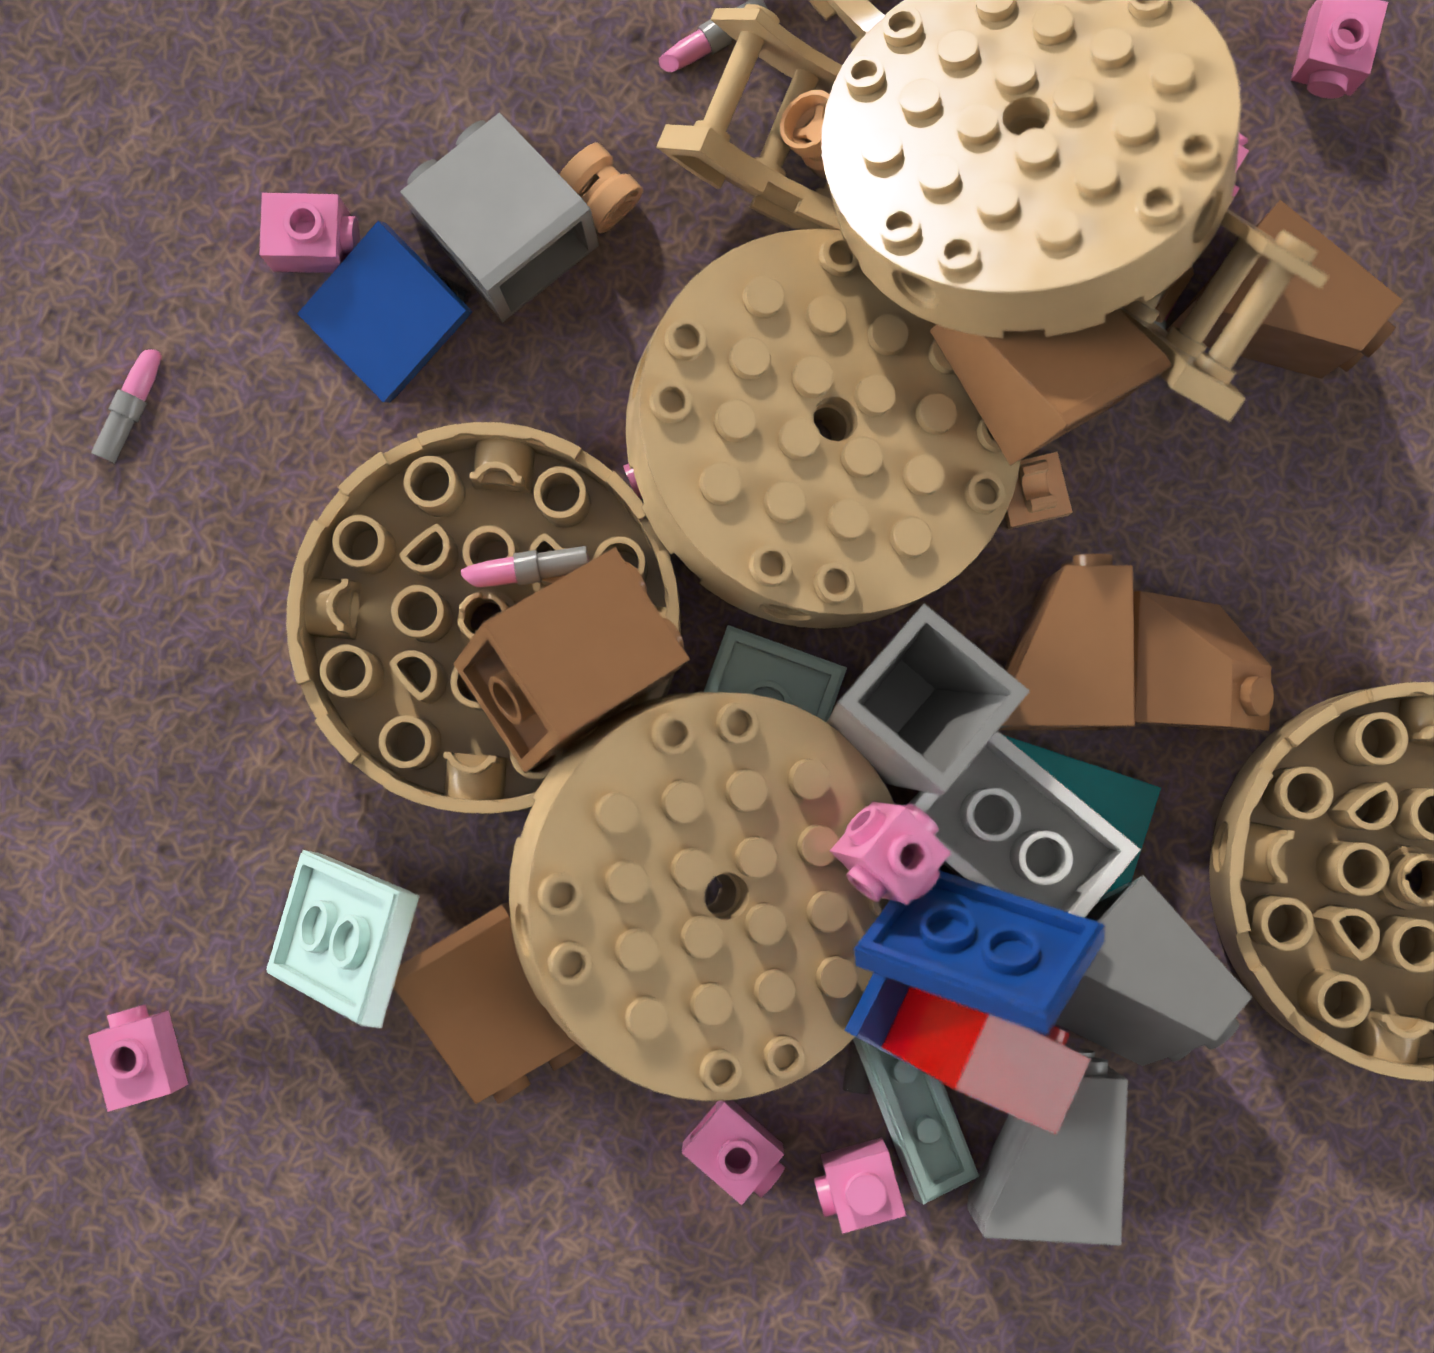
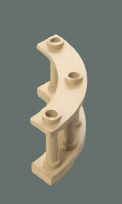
[656,4,843,231]
[1119,196,1329,422]

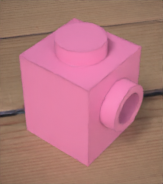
[1291,0,1388,99]
[259,193,360,273]
[88,1004,188,1112]
[682,1100,785,1205]
[814,1137,906,1234]

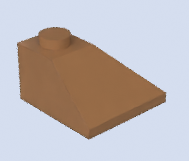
[1133,591,1274,731]

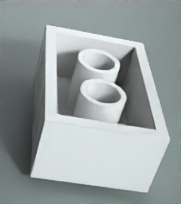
[909,731,1141,918]

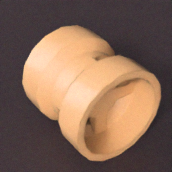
[780,90,830,179]
[559,142,643,233]

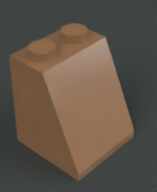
[1166,200,1403,379]
[930,309,1172,466]
[453,548,690,774]
[998,554,1135,731]
[393,901,586,1104]

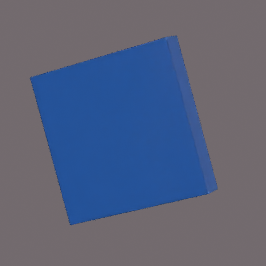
[297,221,473,403]

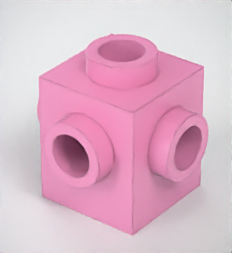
[830,801,951,905]

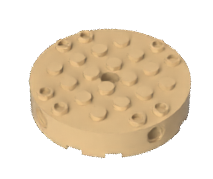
[822,0,1241,338]
[626,229,1021,629]
[286,422,681,814]
[1209,682,1434,1081]
[509,692,895,1101]

